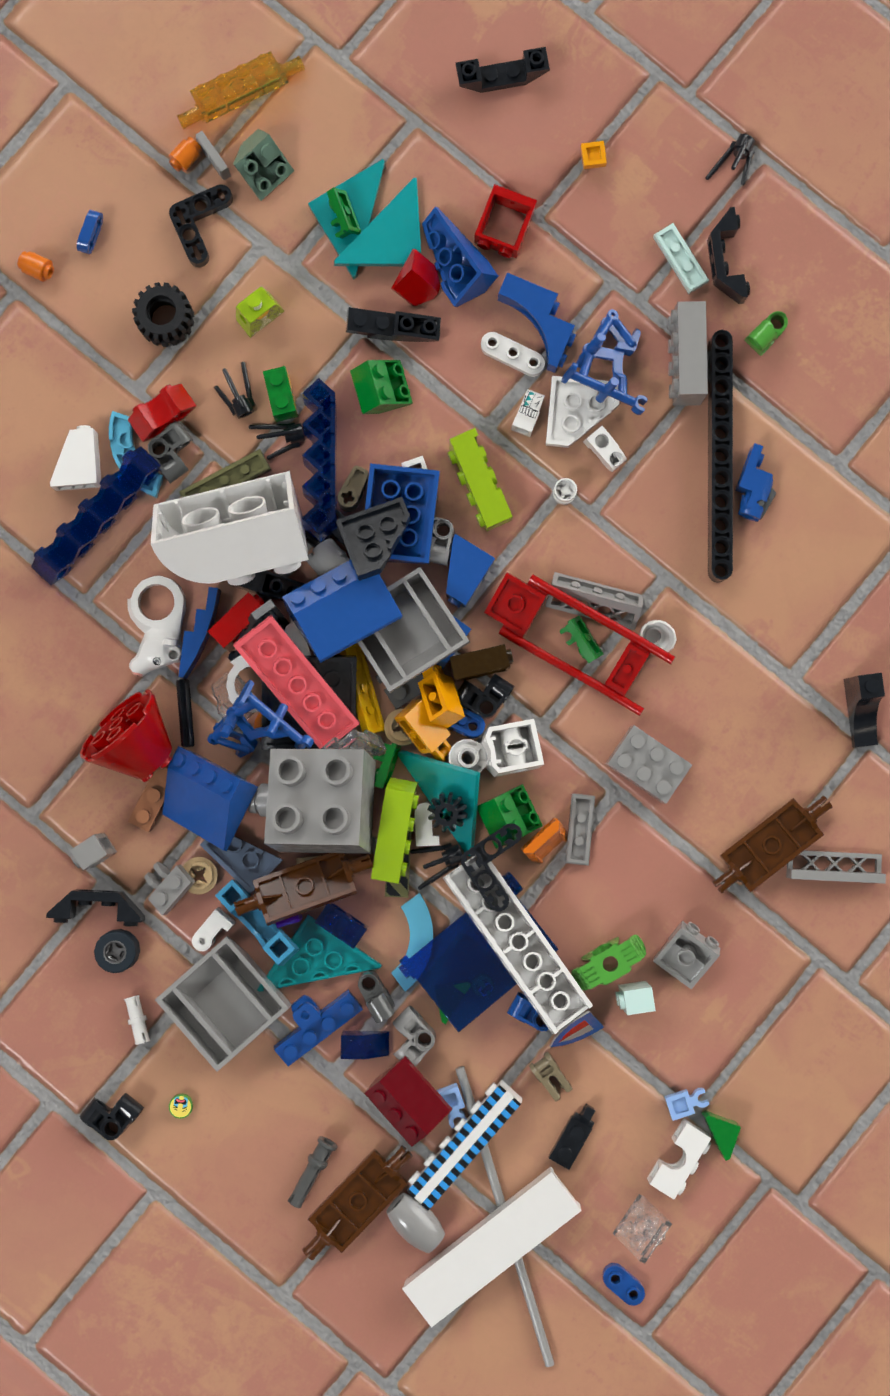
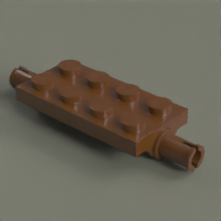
[712,796,833,894]
[233,853,373,926]
[302,1145,413,1260]

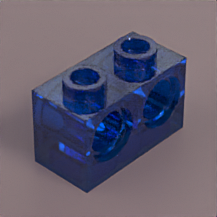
[315,902,368,949]

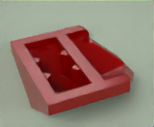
[391,249,440,306]

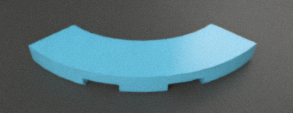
[109,411,164,498]
[391,893,433,992]

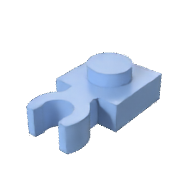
[436,1083,467,1128]
[664,1088,709,1121]

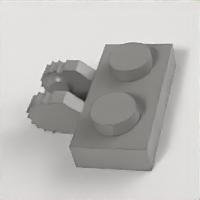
[144,862,196,915]

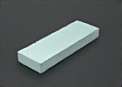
[653,223,709,294]

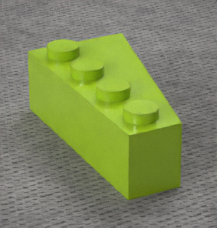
[447,428,513,531]
[371,777,419,884]

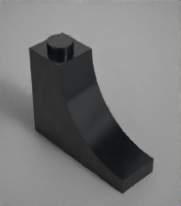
[843,673,885,748]

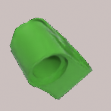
[744,311,788,356]

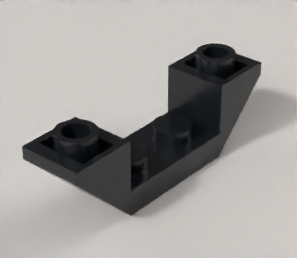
[455,47,550,93]
[707,207,750,304]
[46,889,145,926]

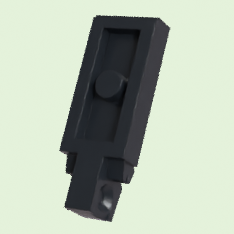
[548,1103,595,1170]

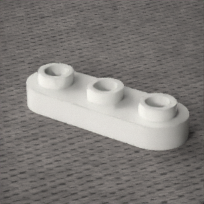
[481,332,545,377]

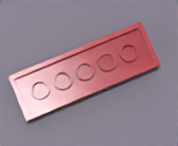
[233,615,360,749]

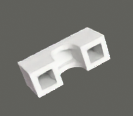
[647,1118,711,1199]

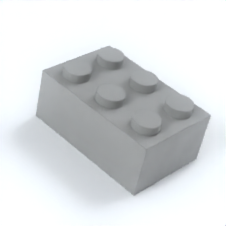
[605,725,692,804]

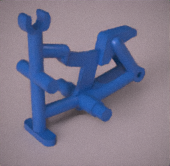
[561,309,648,415]
[207,680,314,758]

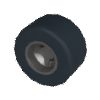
[94,929,140,973]

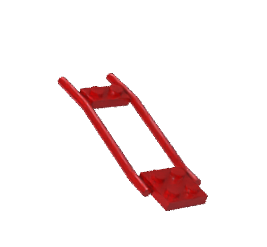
[484,572,675,716]

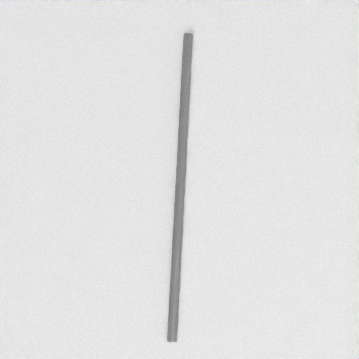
[455,1066,555,1367]

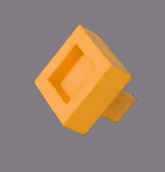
[580,141,607,169]

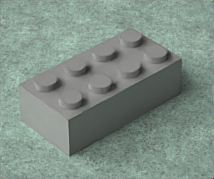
[667,301,708,406]

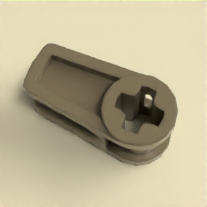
[337,466,369,512]
[529,1051,573,1101]

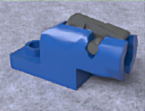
[735,443,776,522]

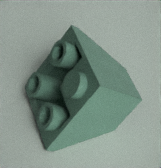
[233,129,294,201]

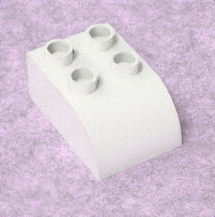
[151,471,309,585]

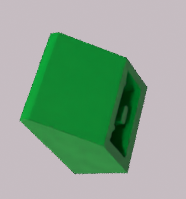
[350,360,413,414]
[477,784,543,849]

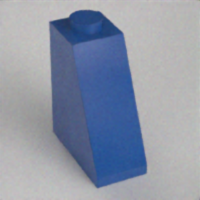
[446,534,495,608]

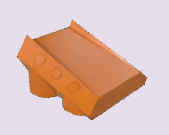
[521,817,567,863]

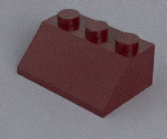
[364,1056,452,1147]

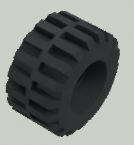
[132,282,195,347]

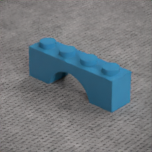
[215,879,300,966]

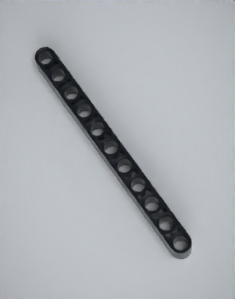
[708,330,733,583]

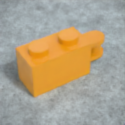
[418,665,465,728]
[394,699,451,762]

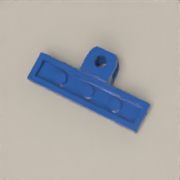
[273,989,363,1066]

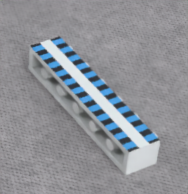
[407,1080,523,1211]

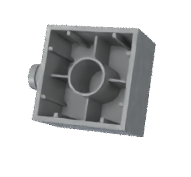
[248,749,376,854]

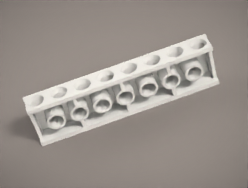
[443,855,593,1034]
[402,1167,582,1328]

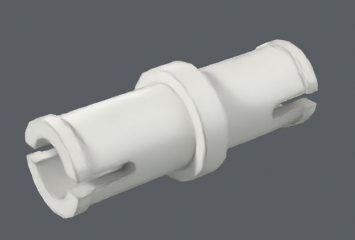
[124,995,150,1045]

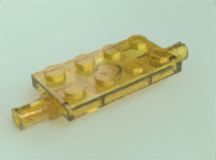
[177,51,305,129]

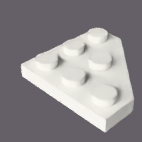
[546,376,619,448]

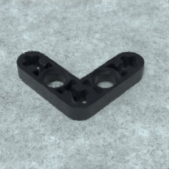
[169,184,233,267]
[461,823,522,912]

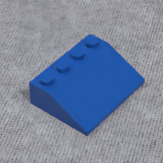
[365,463,440,564]
[282,560,403,663]
[162,746,258,852]

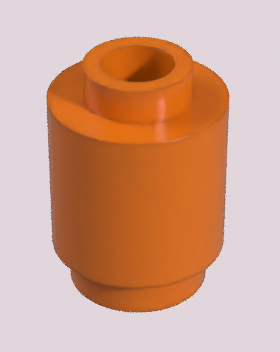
[169,137,202,172]
[17,251,54,282]

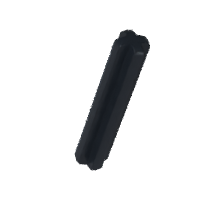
[176,679,195,748]

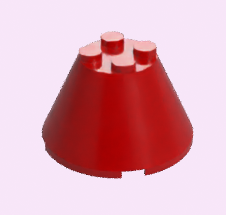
[80,689,172,782]

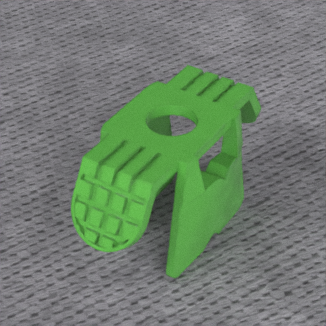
[571,935,646,990]

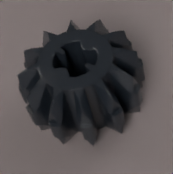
[427,792,468,832]

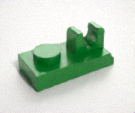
[327,187,361,239]
[560,616,604,664]
[373,742,401,789]

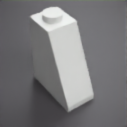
[50,425,102,491]

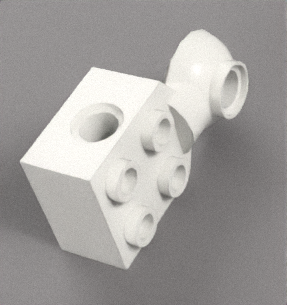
[449,719,544,777]

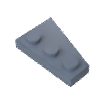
[200,836,283,894]

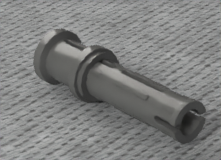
[288,1136,337,1208]

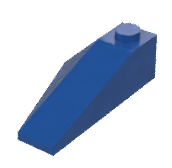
[422,207,499,307]

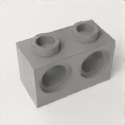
[70,833,117,870]

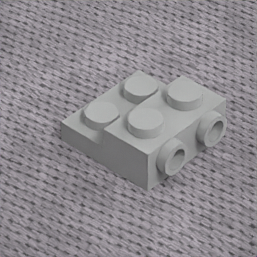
[653,921,721,989]

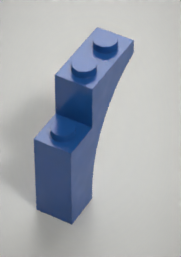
[497,273,576,373]

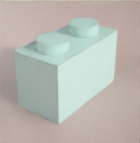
[615,981,656,1015]

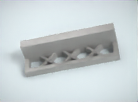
[545,572,644,630]
[786,850,886,884]

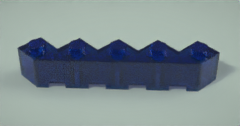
[302,378,337,543]
[31,446,161,586]

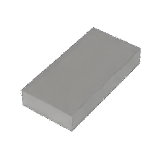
[195,131,231,180]

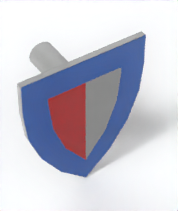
[550,1010,604,1047]

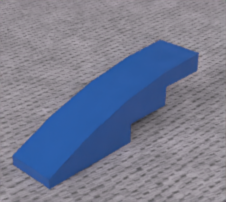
[178,587,221,679]

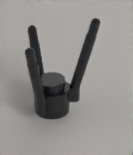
[705,134,755,185]
[214,362,256,419]
[248,422,305,460]
[410,842,462,890]

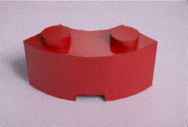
[128,384,196,442]

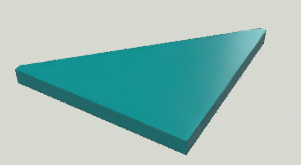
[308,159,385,280]
[334,178,421,267]
[398,750,480,856]
[257,914,382,992]

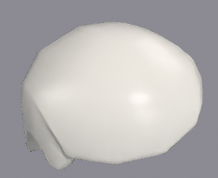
[639,620,677,654]

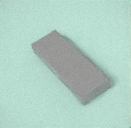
[565,794,595,866]

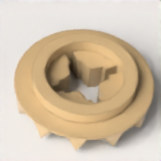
[384,708,413,746]
[183,857,218,894]

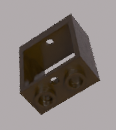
[450,644,513,683]

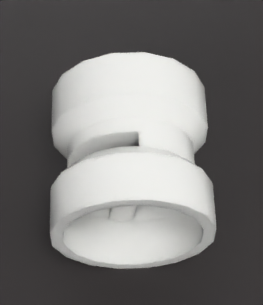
[553,478,577,505]

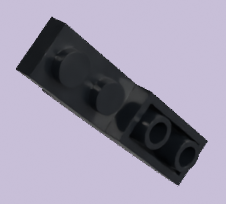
[346,307,441,342]

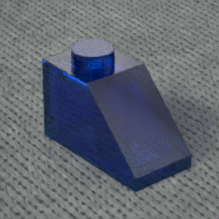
[341,1030,390,1060]

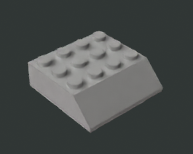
[358,567,470,693]
[155,936,292,1072]

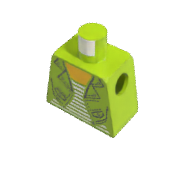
[236,286,284,338]

